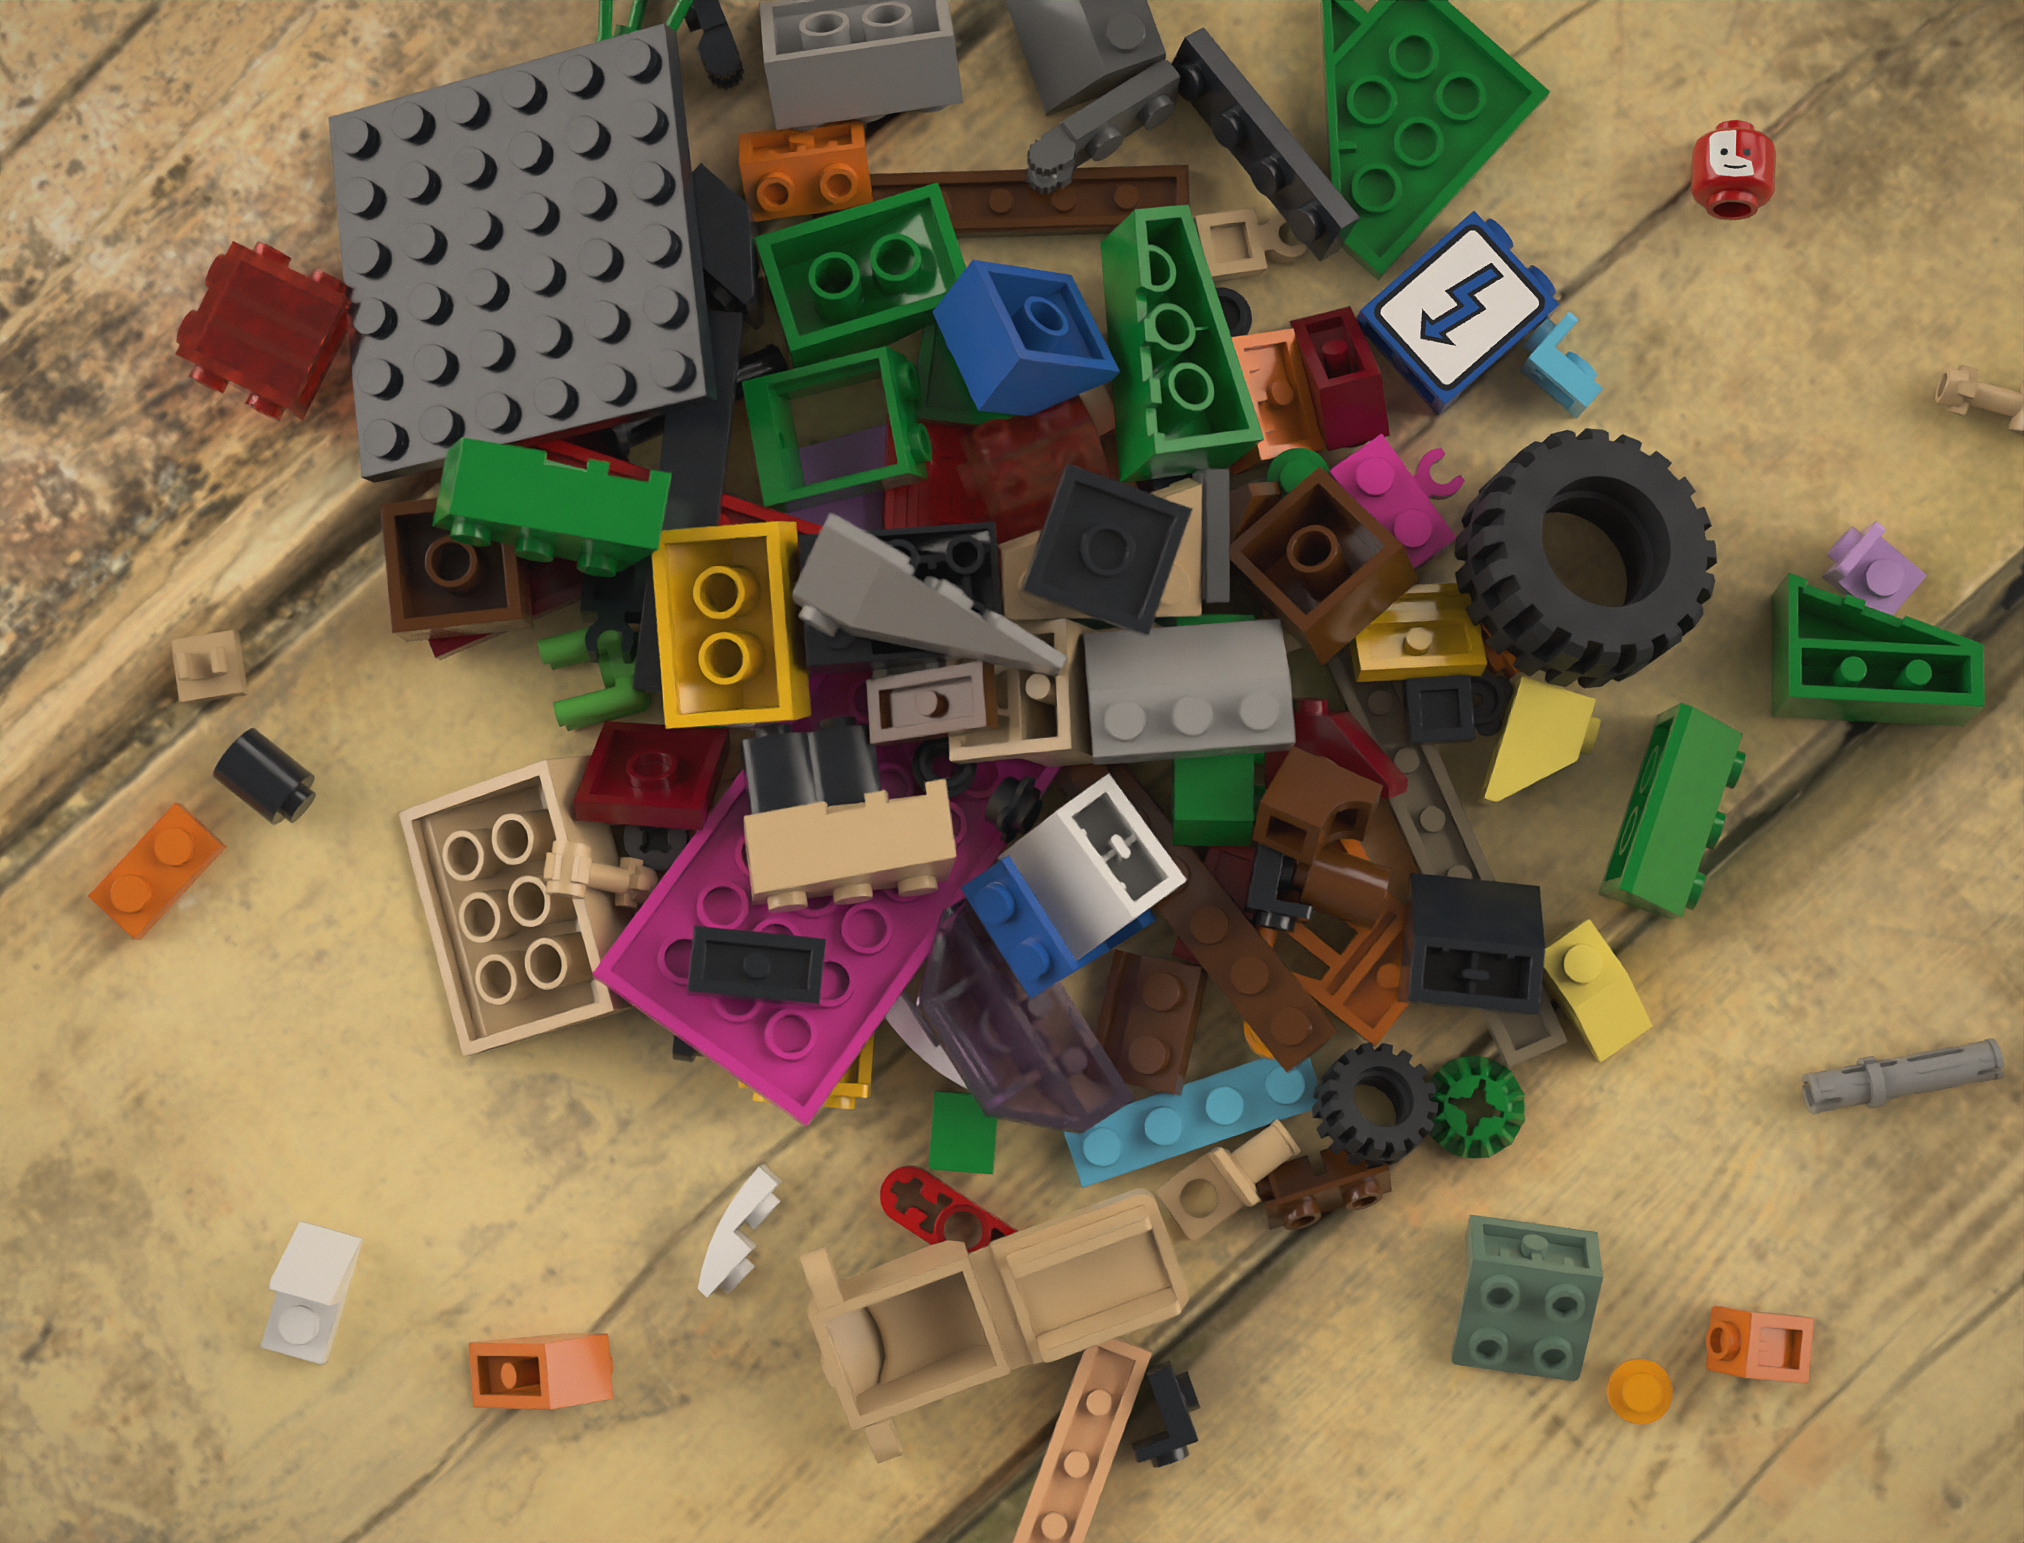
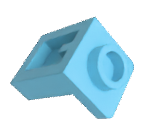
[1520,311,1603,419]

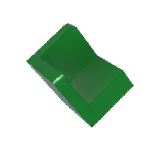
[928,1090,1000,1175]

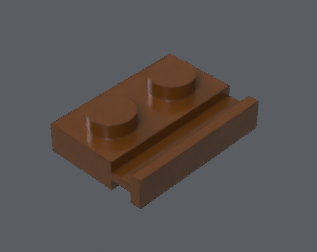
[1087,949,1208,1096]

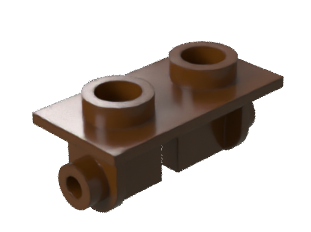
[1256,1148,1392,1230]

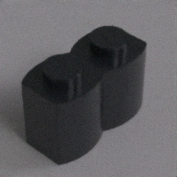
[741,716,882,815]

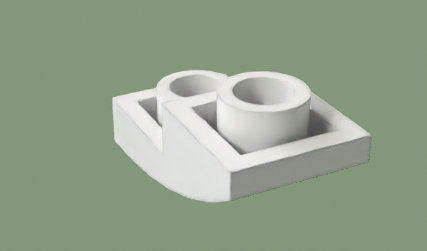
[698,1164,783,1298]

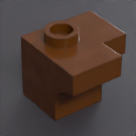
[1252,746,1383,866]

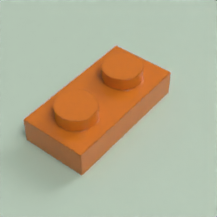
[88,802,227,940]

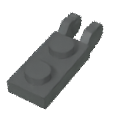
[1026,59,1180,195]

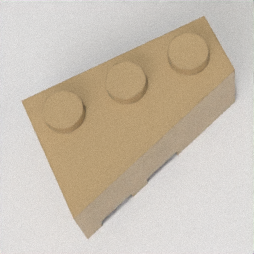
[997,478,1202,620]
[743,779,956,913]

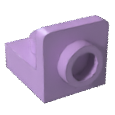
[1822,521,1927,616]

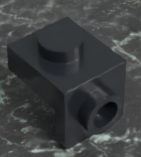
[1132,1360,1201,1468]

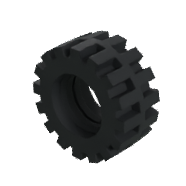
[1312,1042,1438,1168]

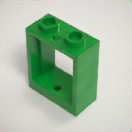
[742,346,932,513]

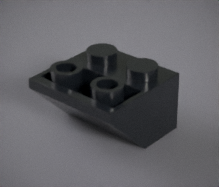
[692,163,765,331]
[1397,873,1545,1015]

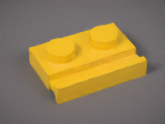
[1349,583,1487,682]

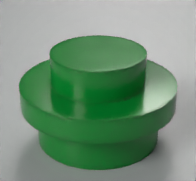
[1266,448,1331,501]

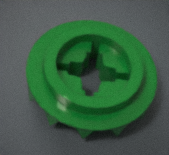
[1428,1056,1525,1159]

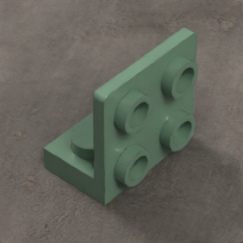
[1451,1215,1603,1381]

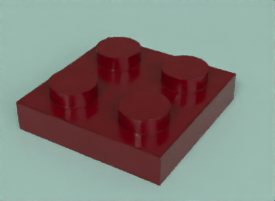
[573,721,731,830]

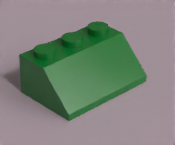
[1598,703,1746,919]

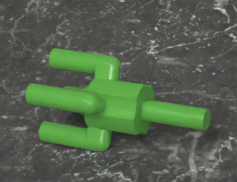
[538,627,653,731]

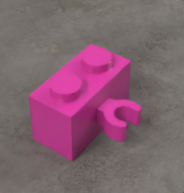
[1329,434,1465,571]

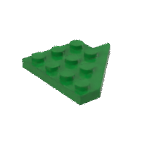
[1320,0,1550,281]

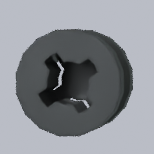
[623,825,690,872]

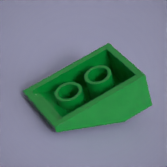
[754,182,966,369]

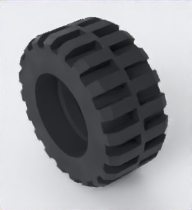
[1454,428,1717,688]

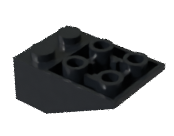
[798,522,1002,675]

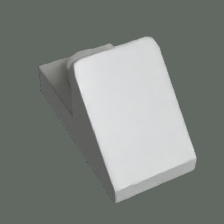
[261,1221,363,1365]

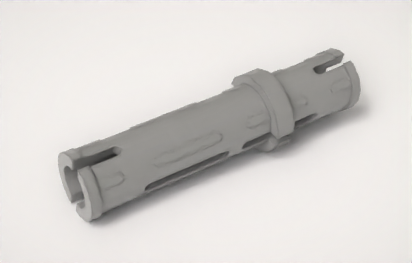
[1802,1038,2004,1114]

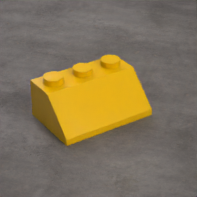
[652,521,811,729]

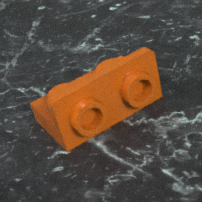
[738,119,873,222]
[1228,328,1325,475]

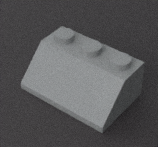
[759,0,963,131]
[1083,619,1295,765]

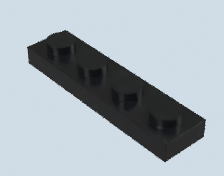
[1171,27,1360,262]

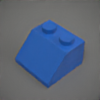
[932,260,1120,416]

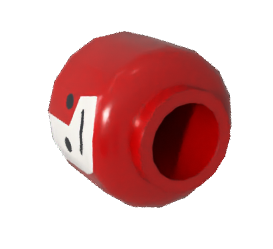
[1691,120,1776,220]

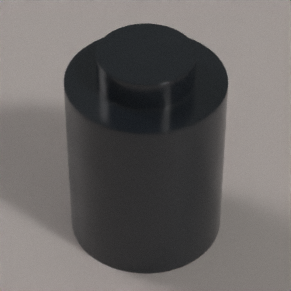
[213,728,316,825]

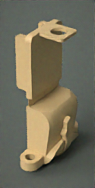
[800,1188,1189,1464]

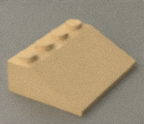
[398,755,635,1057]

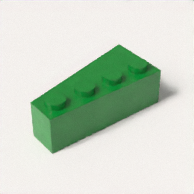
[1100,205,1264,483]

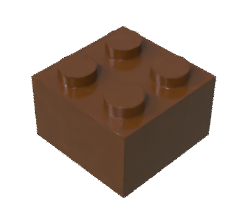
[1229,466,1419,666]
[380,498,534,642]

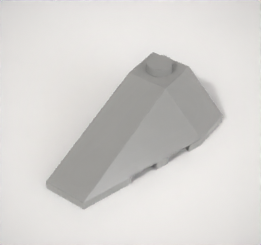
[792,513,1067,676]

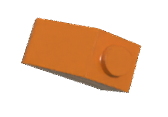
[469,1333,613,1410]

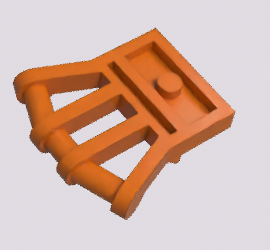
[1254,839,1410,1047]

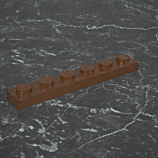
[1054,763,1340,1073]

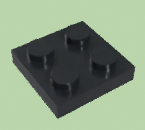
[1020,463,1192,636]

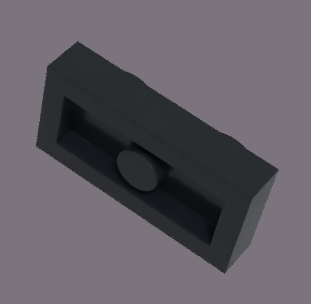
[687,926,826,1008]

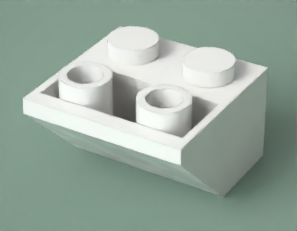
[997,774,1187,961]

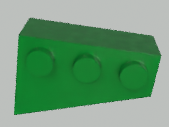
[433,437,672,577]
[1771,572,1985,727]
[1172,614,1265,846]

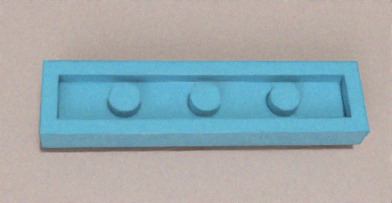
[1062,1057,1319,1188]

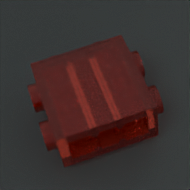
[175,241,352,421]
[955,395,1113,545]

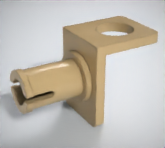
[1156,1119,1301,1241]

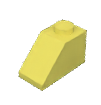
[1476,676,1601,806]
[1542,919,1653,1063]

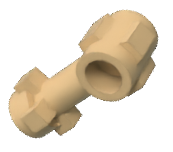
[1935,365,2024,435]
[543,841,658,908]

